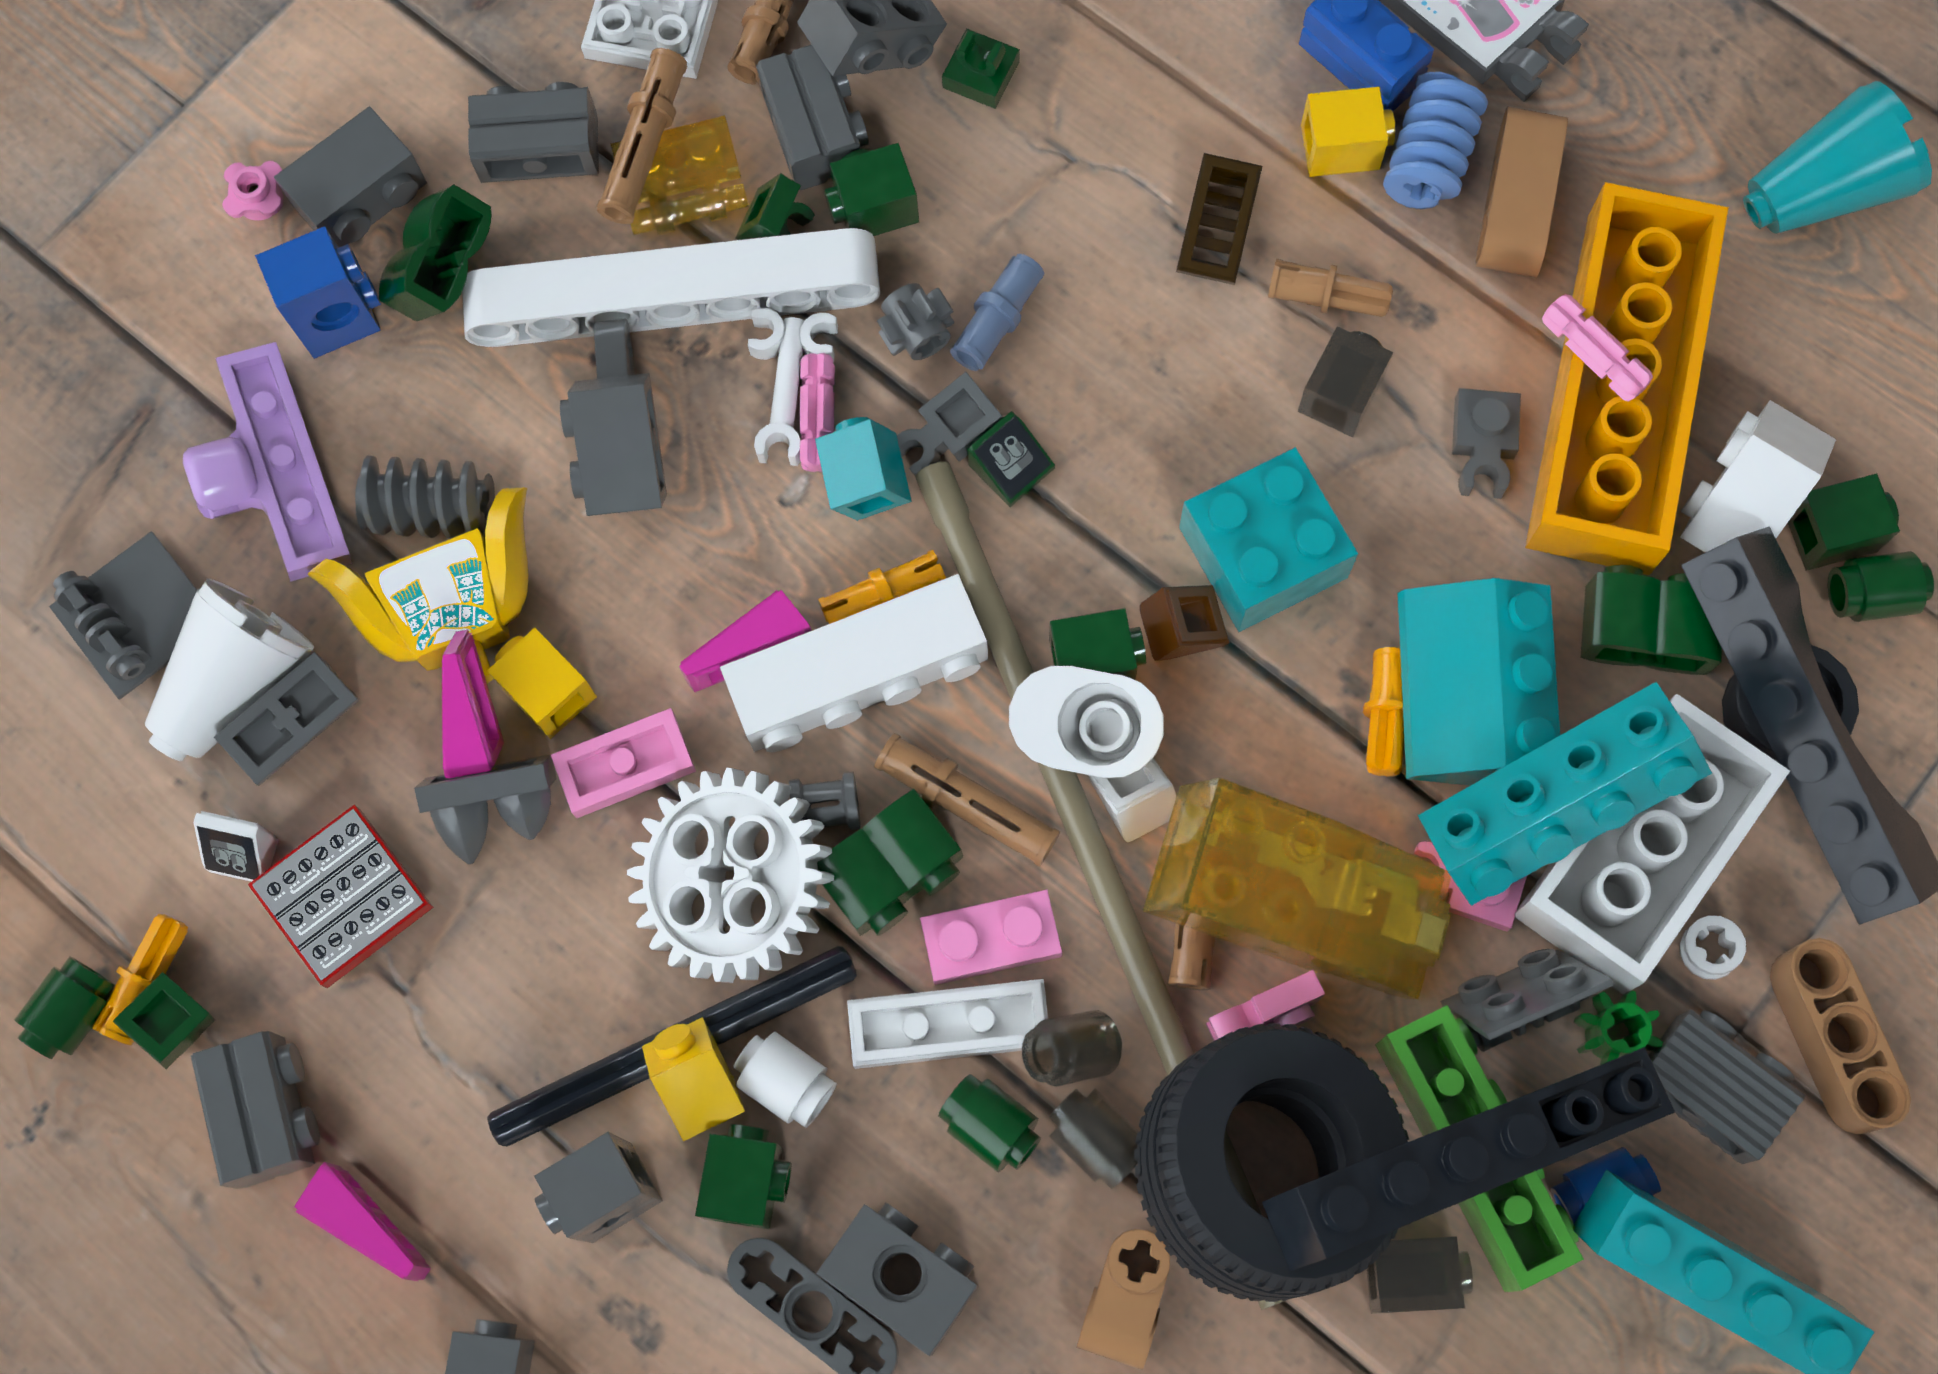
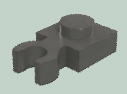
[897,372,1003,476]
[1452,388,1521,499]

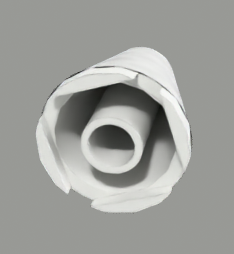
[145,579,314,761]

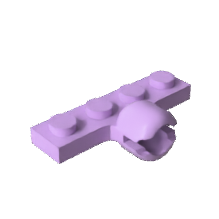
[183,342,352,582]

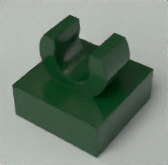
[942,28,1020,109]
[735,173,815,240]
[113,972,215,1069]

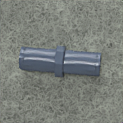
[950,254,1045,371]

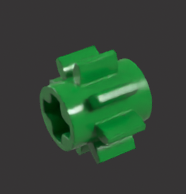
[1574,990,1663,1065]

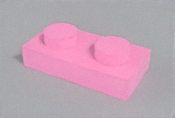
[551,708,696,819]
[920,890,1062,985]

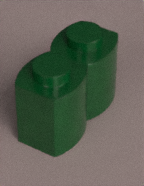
[379,184,492,322]
[1580,565,1722,675]
[817,789,963,936]

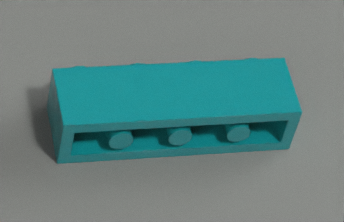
[1574,1170,1875,1374]

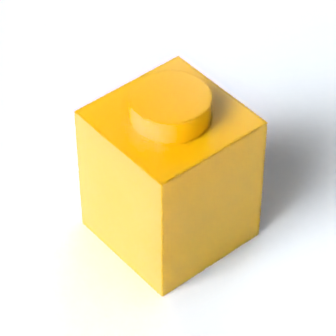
[1301,87,1395,177]
[487,628,597,740]
[642,1017,745,1142]

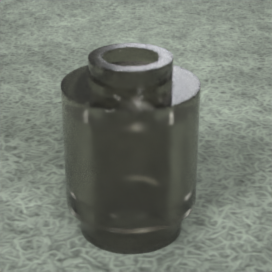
[1022,1010,1122,1087]
[1048,1088,1140,1189]

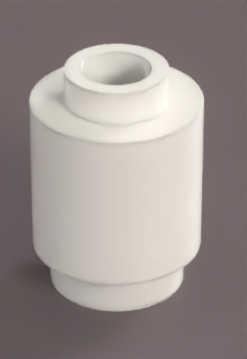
[734,1032,837,1128]

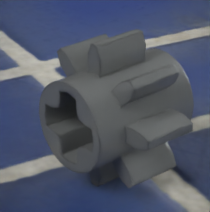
[877,283,954,360]

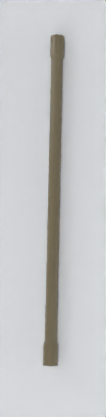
[915,462,1286,1310]

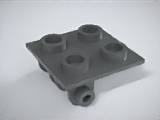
[49,531,197,700]
[1440,949,1614,1052]

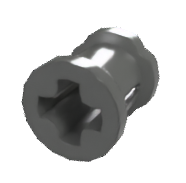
[789,772,861,830]

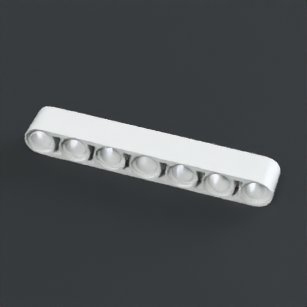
[462,228,881,347]

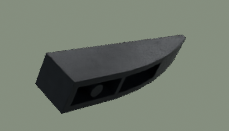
[1262,1047,1675,1271]

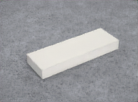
[847,979,1051,1069]

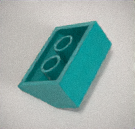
[1398,578,1560,786]

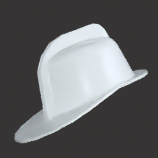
[1009,666,1164,778]

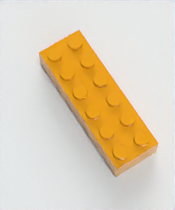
[1525,182,1729,575]

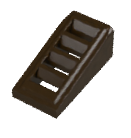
[1176,153,1263,285]

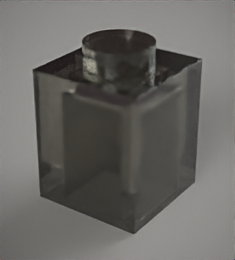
[1298,326,1393,438]
[1366,1236,1473,1314]

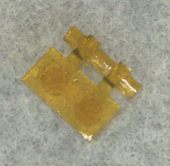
[611,115,749,236]

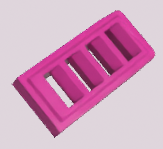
[679,590,812,692]
[442,629,504,778]
[294,1162,431,1281]

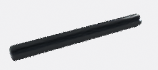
[487,946,857,1147]

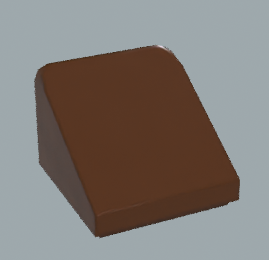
[1140,585,1229,661]

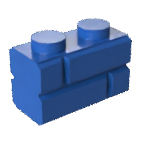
[1299,0,1434,111]

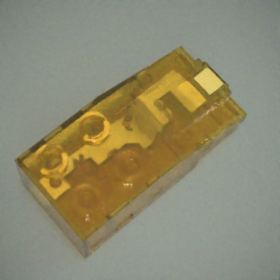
[1143,777,1451,999]

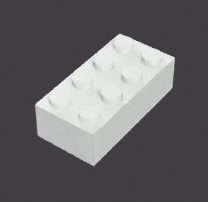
[1514,694,1790,994]

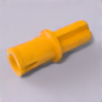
[1363,647,1404,777]
[91,914,188,1045]

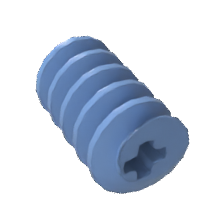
[1383,72,1488,209]

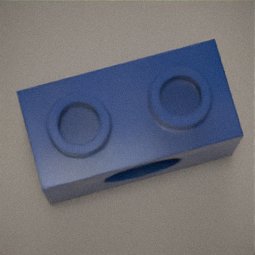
[255,226,381,359]

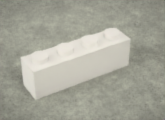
[720,574,988,752]

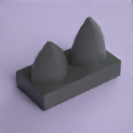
[414,754,557,864]

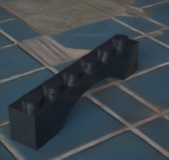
[1681,526,1938,925]

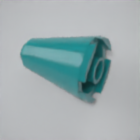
[1743,81,1932,234]

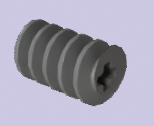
[355,455,495,539]

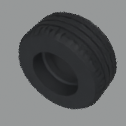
[1134,1023,1409,1302]

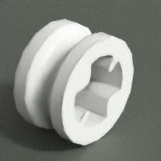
[1680,916,1746,980]

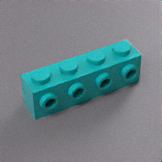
[1418,682,1712,906]

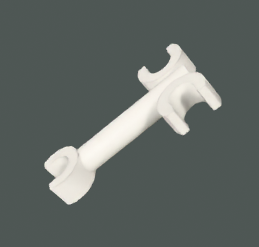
[748,308,838,466]

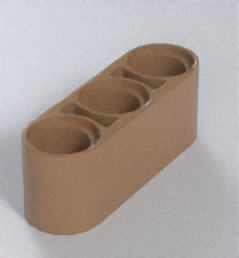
[1475,106,1568,278]
[1770,938,1911,1134]

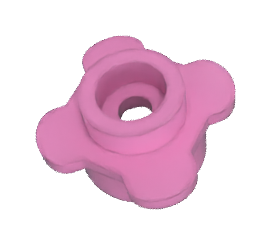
[222,161,283,221]

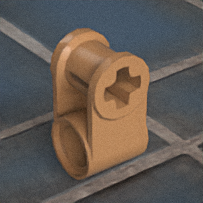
[1076,1229,1170,1370]

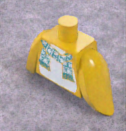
[307,487,529,683]

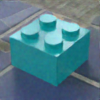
[1179,447,1358,633]

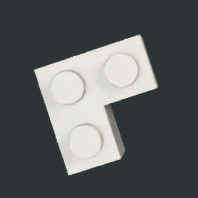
[1680,400,1836,553]

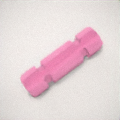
[1542,294,1653,401]
[800,353,835,472]

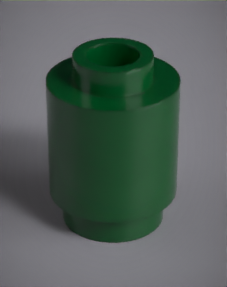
[1827,551,1934,622]
[14,956,115,1059]
[938,1074,1041,1172]

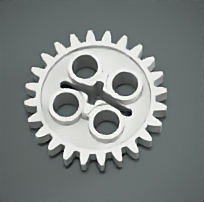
[627,768,834,983]

